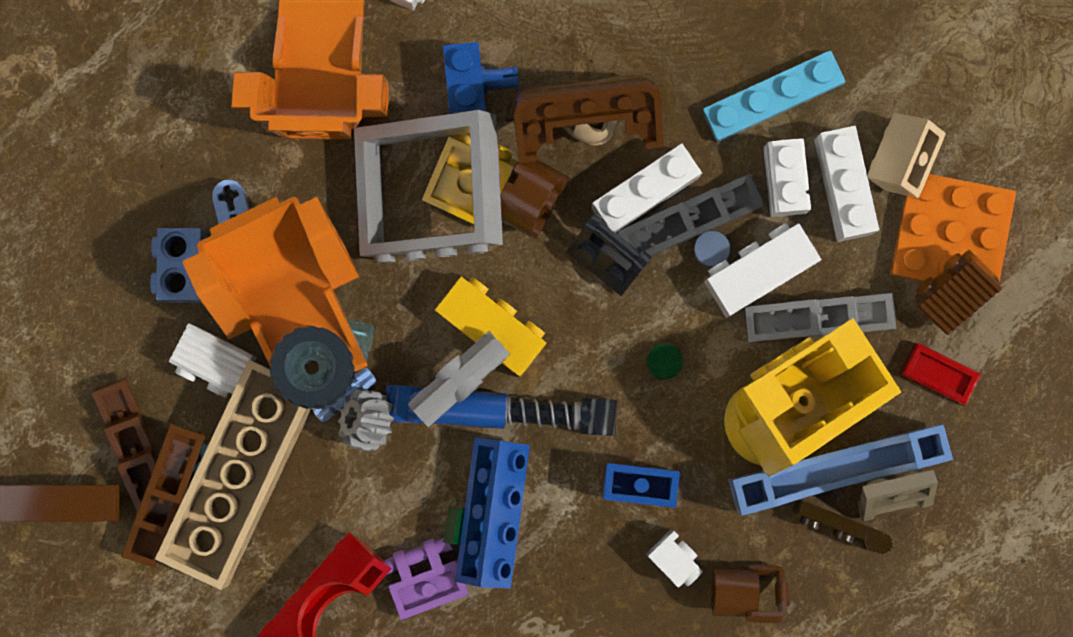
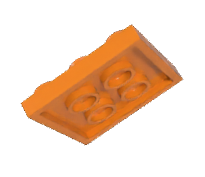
[890,174,1016,295]

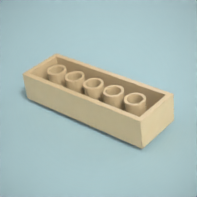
[155,360,312,590]

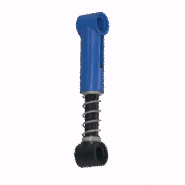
[385,385,618,436]

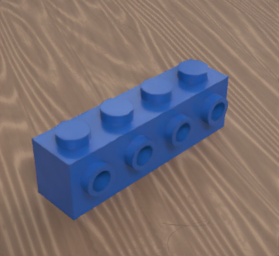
[455,437,530,589]

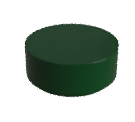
[646,344,683,380]

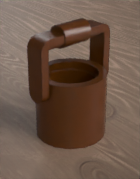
[711,565,790,623]

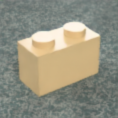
[867,113,946,199]

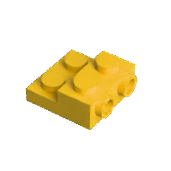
[422,133,518,224]

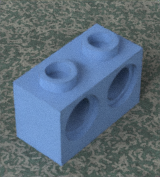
[151,228,207,303]

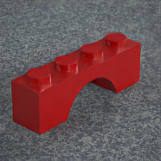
[257,532,391,637]

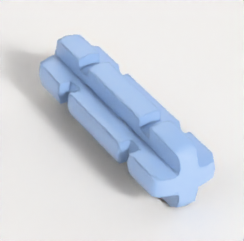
[312,368,376,422]

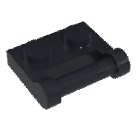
[566,212,652,296]

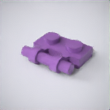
[384,538,469,620]

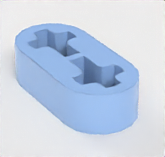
[212,180,250,224]

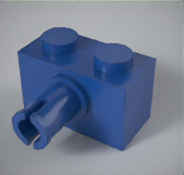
[443,42,519,114]

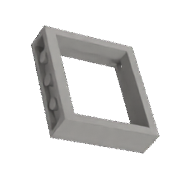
[354,110,503,263]

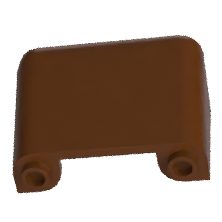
[512,75,664,163]

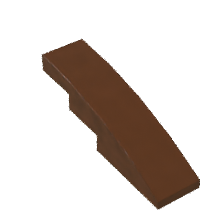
[92,377,158,511]
[121,423,205,568]
[0,484,119,522]

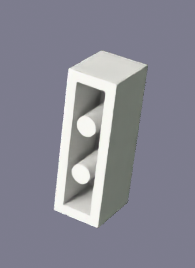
[814,126,879,242]
[591,144,702,233]
[704,223,822,318]

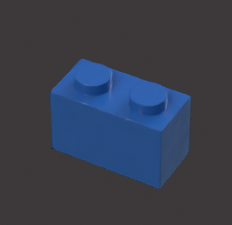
[602,463,680,508]

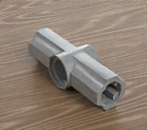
[408,331,510,427]

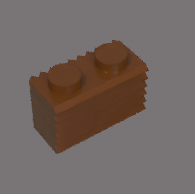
[915,249,1002,335]

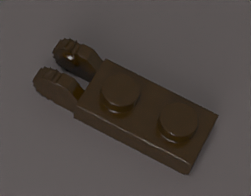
[792,500,894,554]

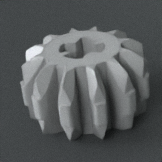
[337,389,394,451]

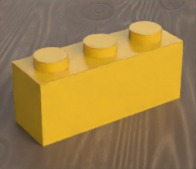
[435,276,547,377]

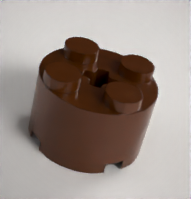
[500,159,570,239]

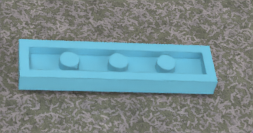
[702,50,846,142]

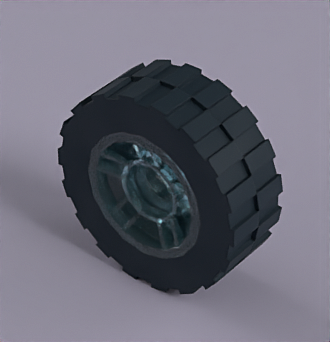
[270,326,355,409]

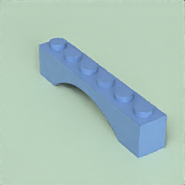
[728,424,953,516]

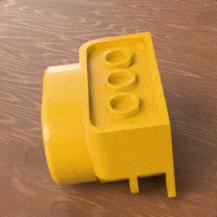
[724,318,901,477]

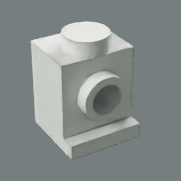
[646,529,703,588]

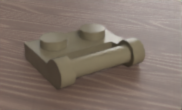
[857,470,938,522]

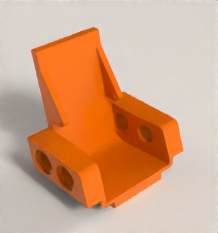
[231,0,389,140]
[182,197,368,404]

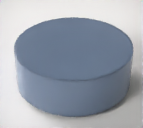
[694,231,730,267]

